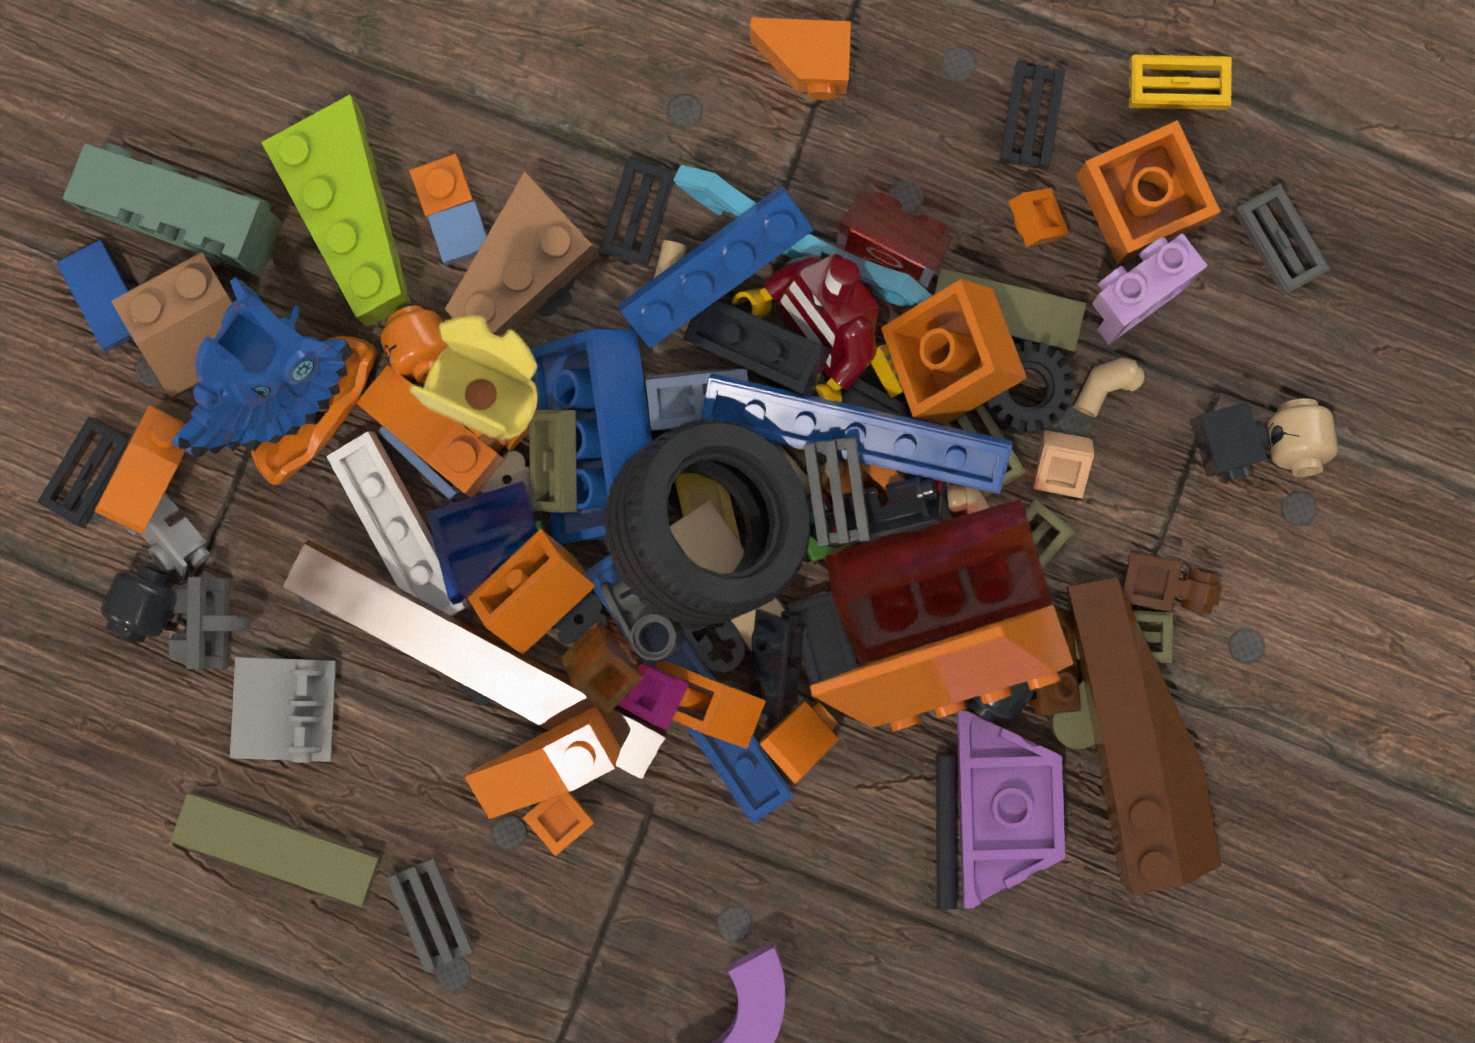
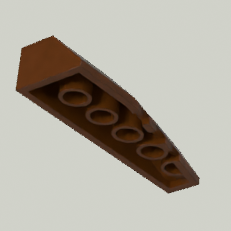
[1066,577,1221,895]

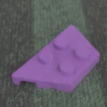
[957,710,1065,908]

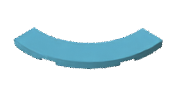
[673,165,933,310]

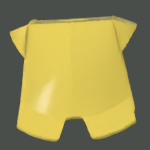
[410,316,538,441]

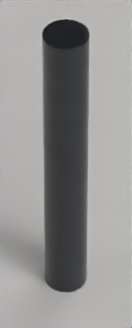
[935,755,957,910]

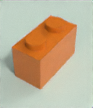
[468,529,596,655]

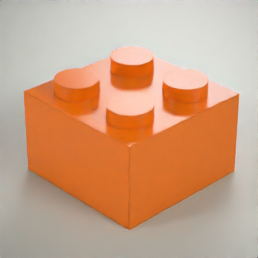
[1076,120,1221,265]
[881,279,1027,424]

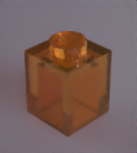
[561,623,644,714]

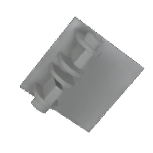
[230,657,336,763]

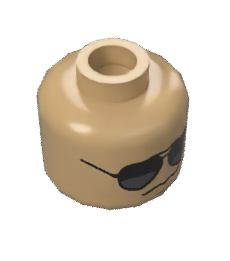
[1267,399,1338,477]

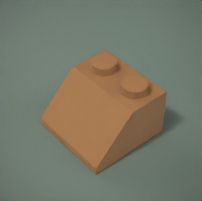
[111,252,232,400]

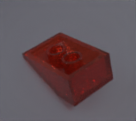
[835,191,954,290]

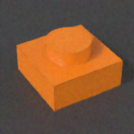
[409,154,474,219]
[1008,188,1070,247]
[523,792,596,857]

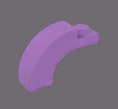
[710,941,785,1043]

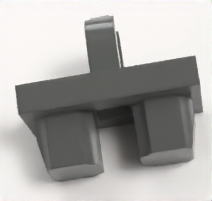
[169,577,250,669]

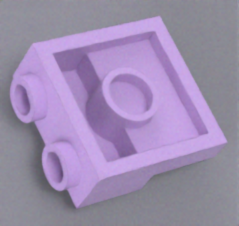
[1092,233,1207,345]

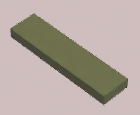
[170,792,381,907]

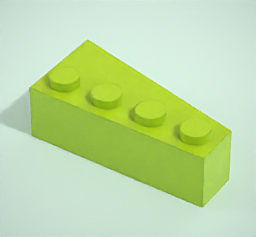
[261,95,411,328]

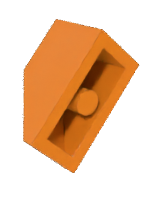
[750,17,851,100]
[94,405,186,534]
[656,660,766,749]
[759,700,839,784]

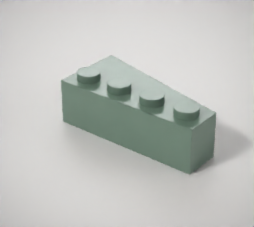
[62,142,283,278]

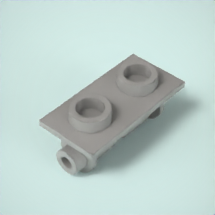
[124,492,210,582]

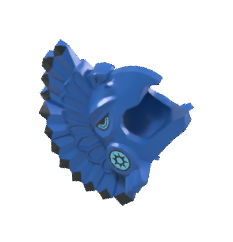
[171,277,353,458]

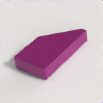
[598,662,689,730]

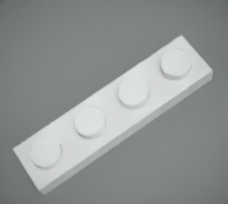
[326,431,470,617]

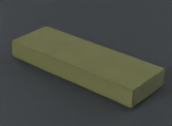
[933,268,1086,354]

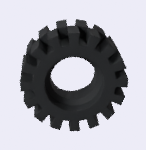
[983,341,1075,435]

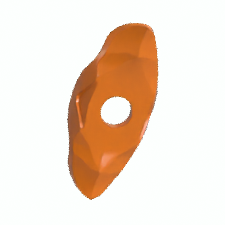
[251,336,378,486]

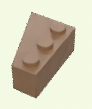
[445,171,597,337]

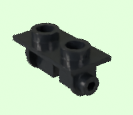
[832,476,941,545]
[747,609,805,721]

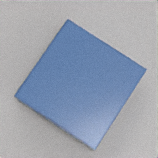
[427,200,487,266]

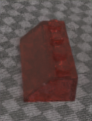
[825,499,1052,665]

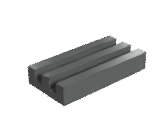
[1233,184,1330,296]
[804,436,870,547]
[386,857,474,973]

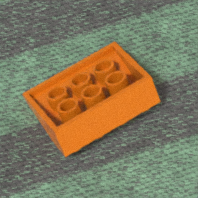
[810,604,1073,732]

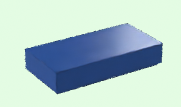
[56,240,133,352]

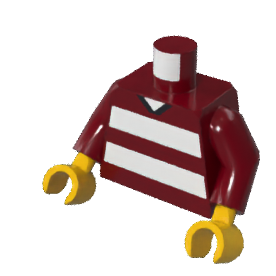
[732,254,879,402]

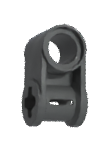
[600,578,684,660]

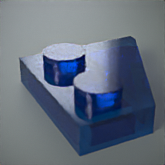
[427,481,539,605]

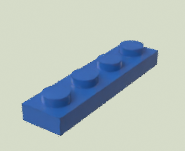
[618,185,814,348]

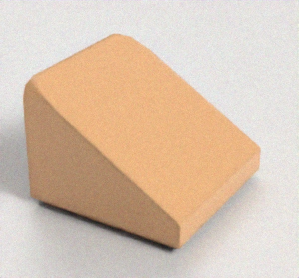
[1033,430,1094,498]

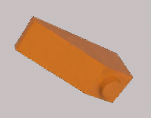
[356,365,505,498]
[464,706,621,819]

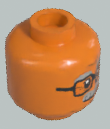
[380,305,448,384]

